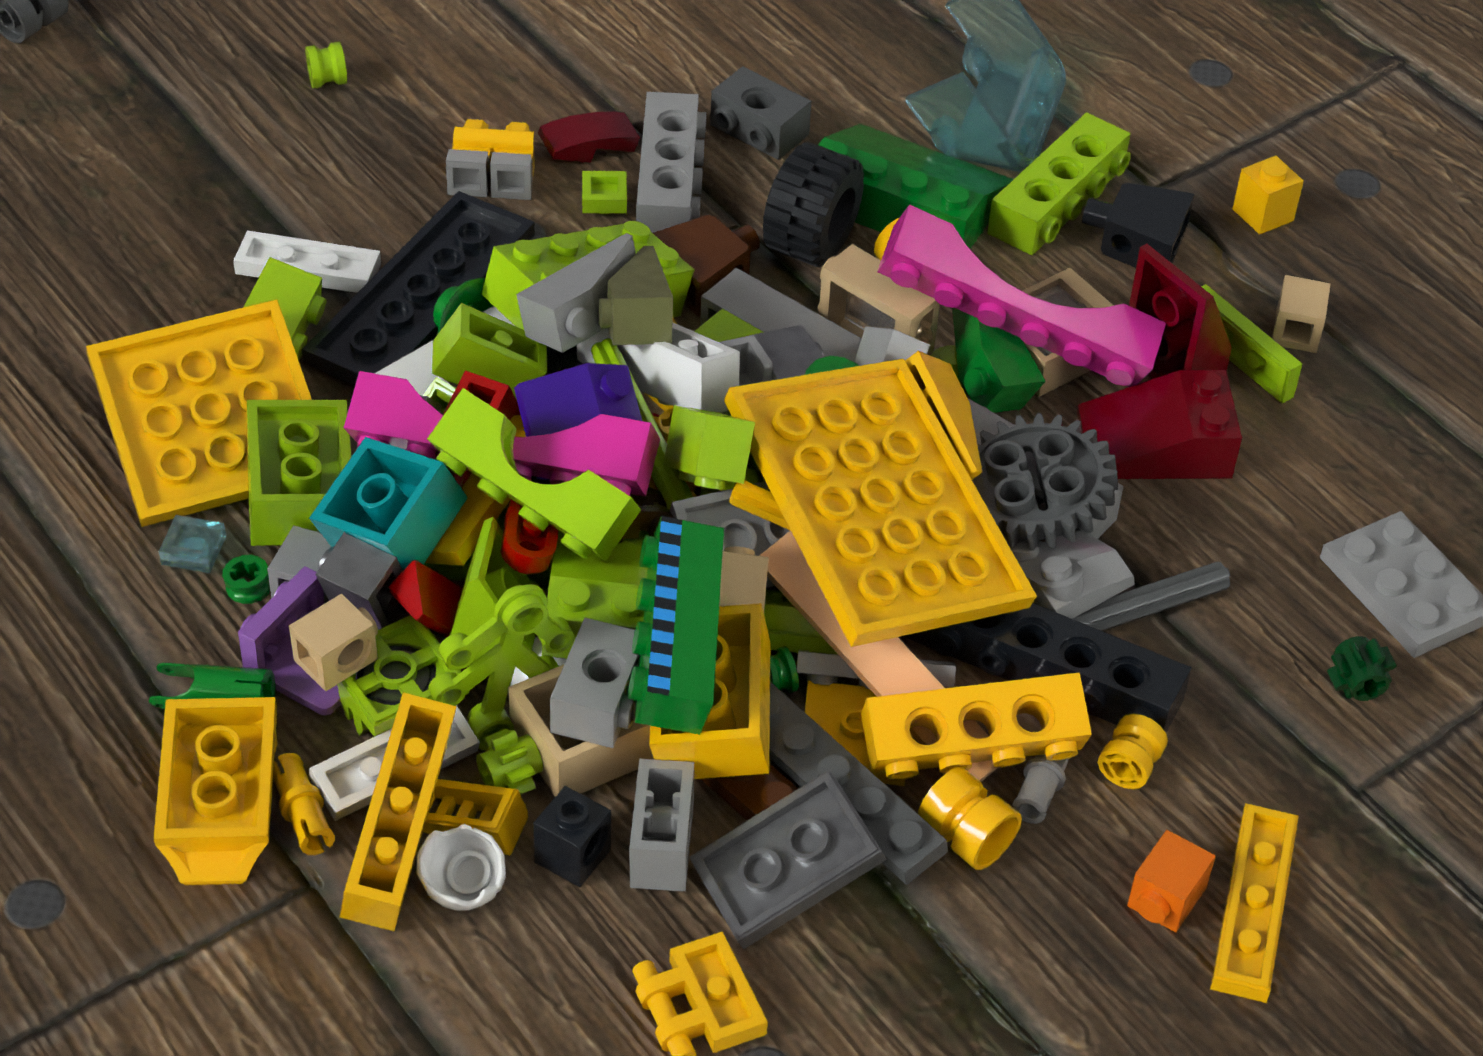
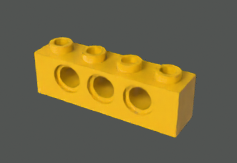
[861,672,1092,780]
[340,692,457,932]

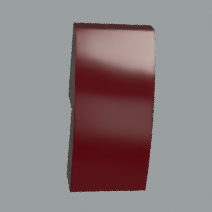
[538,111,640,162]

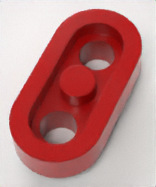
[500,499,559,574]

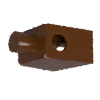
[653,215,760,317]

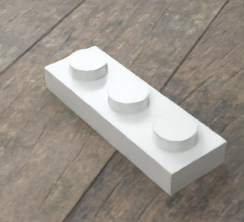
[233,230,381,293]
[309,705,480,821]

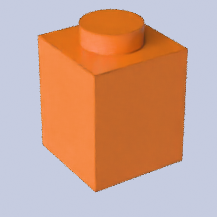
[1127,829,1216,933]

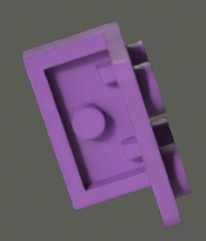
[238,566,357,715]

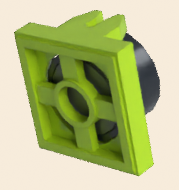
[337,615,470,737]

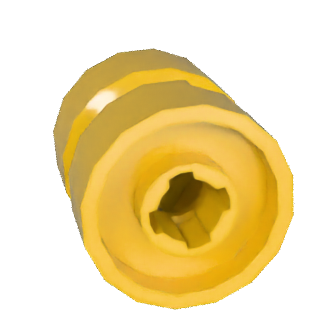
[918,767,1022,870]

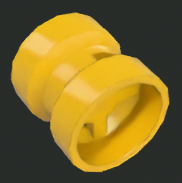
[1098,714,1168,789]

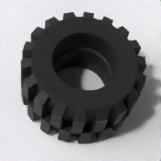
[763,142,864,267]

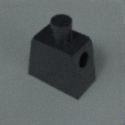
[1082,183,1195,268]

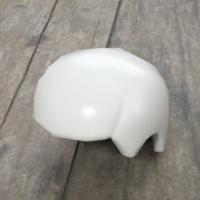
[417,824,506,911]

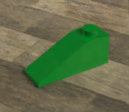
[952,308,1046,413]

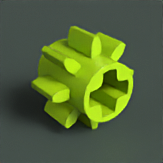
[476,729,543,795]

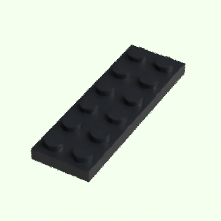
[302,191,535,385]

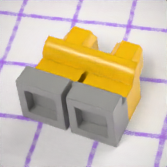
[446,119,535,200]

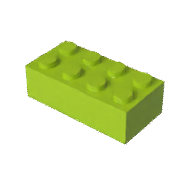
[481,221,695,330]

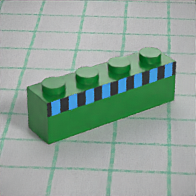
[628,516,724,735]

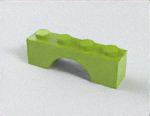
[427,388,641,561]

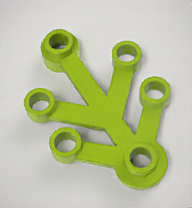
[428,584,575,750]

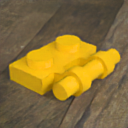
[632,931,768,1056]

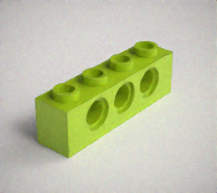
[987,112,1131,256]

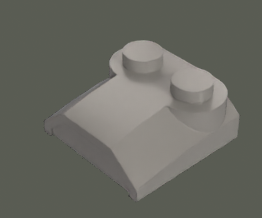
[1011,530,1135,619]

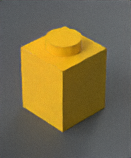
[1233,156,1304,235]

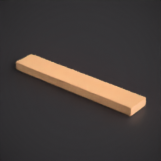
[759,530,998,782]

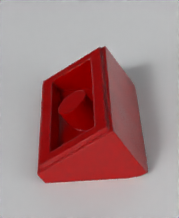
[389,560,462,638]

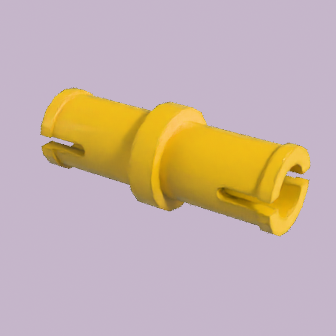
[273,753,335,855]

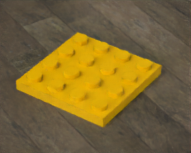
[86,299,312,527]

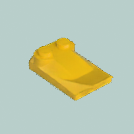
[154,697,278,885]

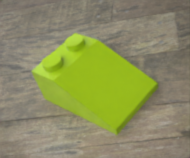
[247,400,352,546]
[542,531,648,659]

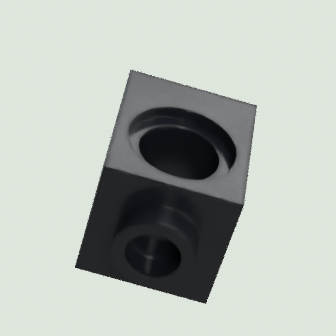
[533,786,611,887]

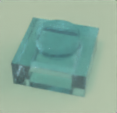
[159,515,226,573]

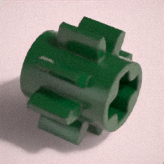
[1327,636,1397,701]

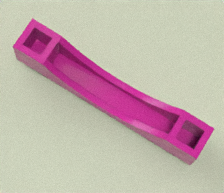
[877,204,1166,387]
[343,371,660,497]

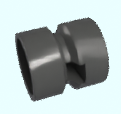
[0,0,69,43]

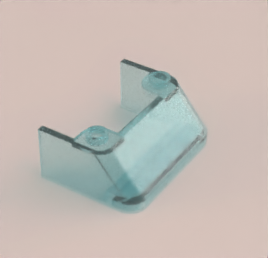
[905,0,1066,172]

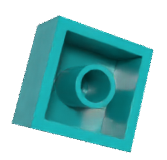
[309,437,468,570]

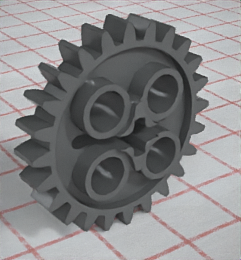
[972,413,1118,551]

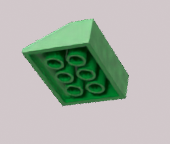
[818,124,1014,248]

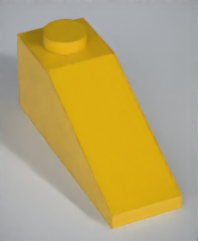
[905,351,983,480]

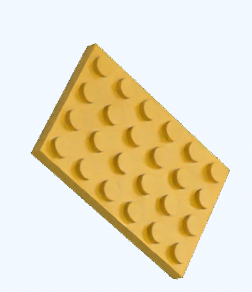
[724,359,1037,647]

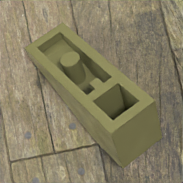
[599,246,673,345]

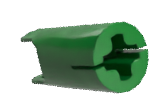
[148,663,276,709]

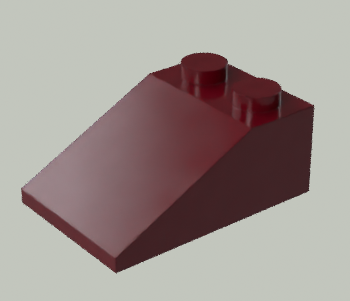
[1129,244,1232,379]
[1077,370,1242,479]

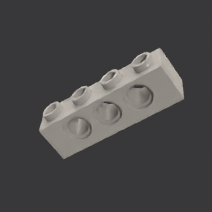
[636,92,706,233]

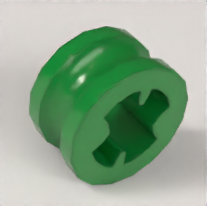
[222,554,270,604]
[770,646,799,693]

